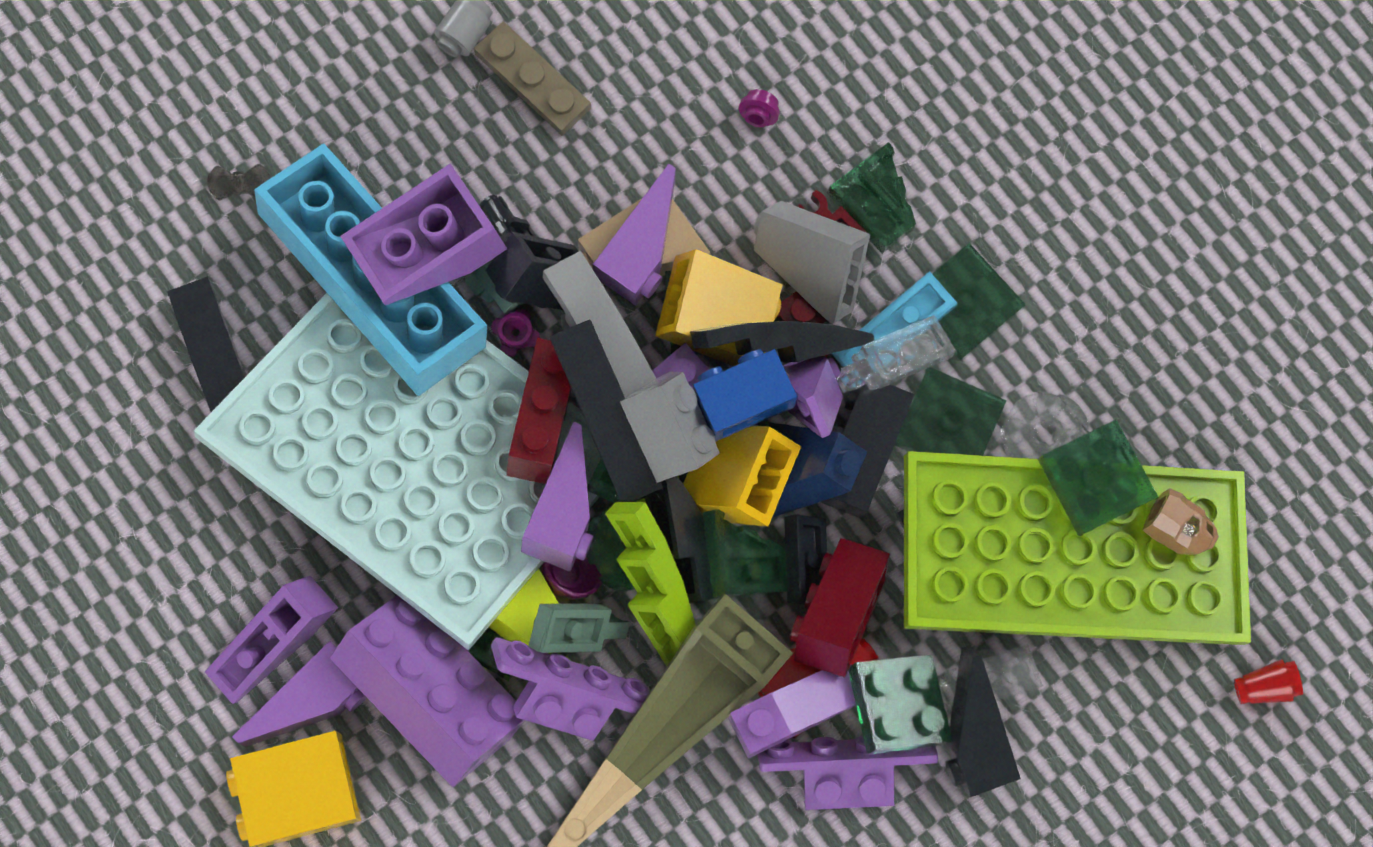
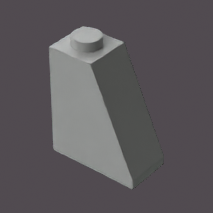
[754,201,870,323]

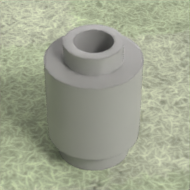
[434,0,493,58]

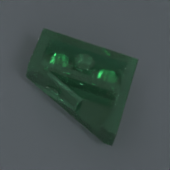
[827,142,916,254]
[703,510,787,597]

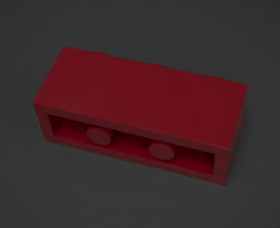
[506,337,571,484]
[790,538,891,678]

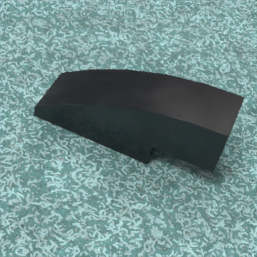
[645,476,730,604]

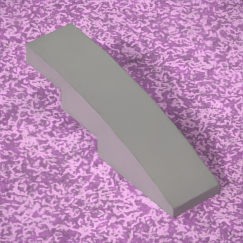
[543,251,656,398]

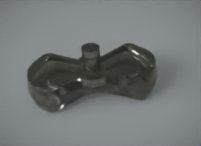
[207,164,271,201]

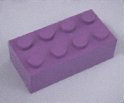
[330,595,525,788]

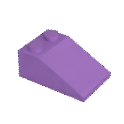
[340,163,507,306]

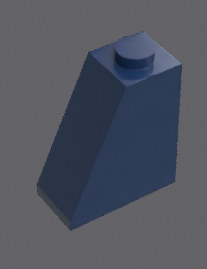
[768,422,867,518]

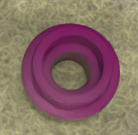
[738,89,780,127]

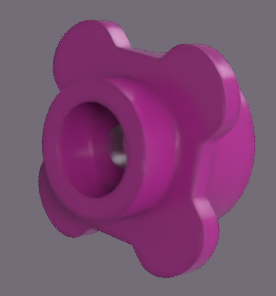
[491,309,540,357]

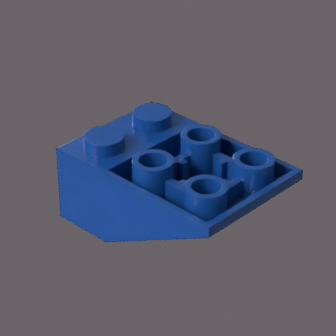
[693,349,797,441]

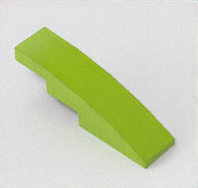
[605,502,696,666]

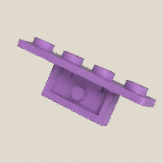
[491,637,650,741]
[757,732,938,810]

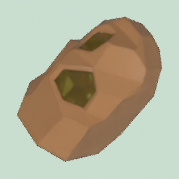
[1143,488,1219,555]

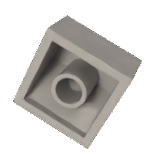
[620,371,720,483]

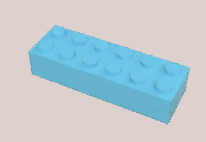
[254,143,487,396]

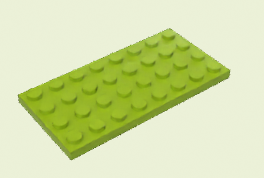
[904,451,1251,645]

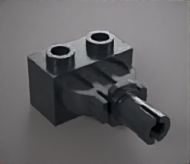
[479,195,579,310]

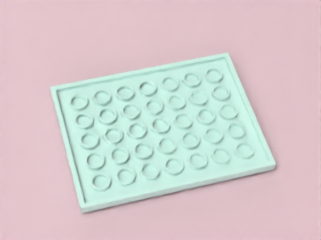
[194,293,612,650]

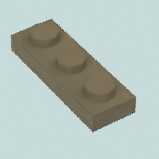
[474,21,592,136]

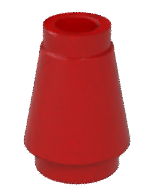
[1234,659,1303,705]

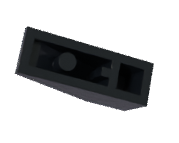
[945,645,1021,797]

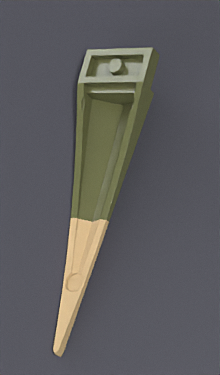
[547,593,793,847]

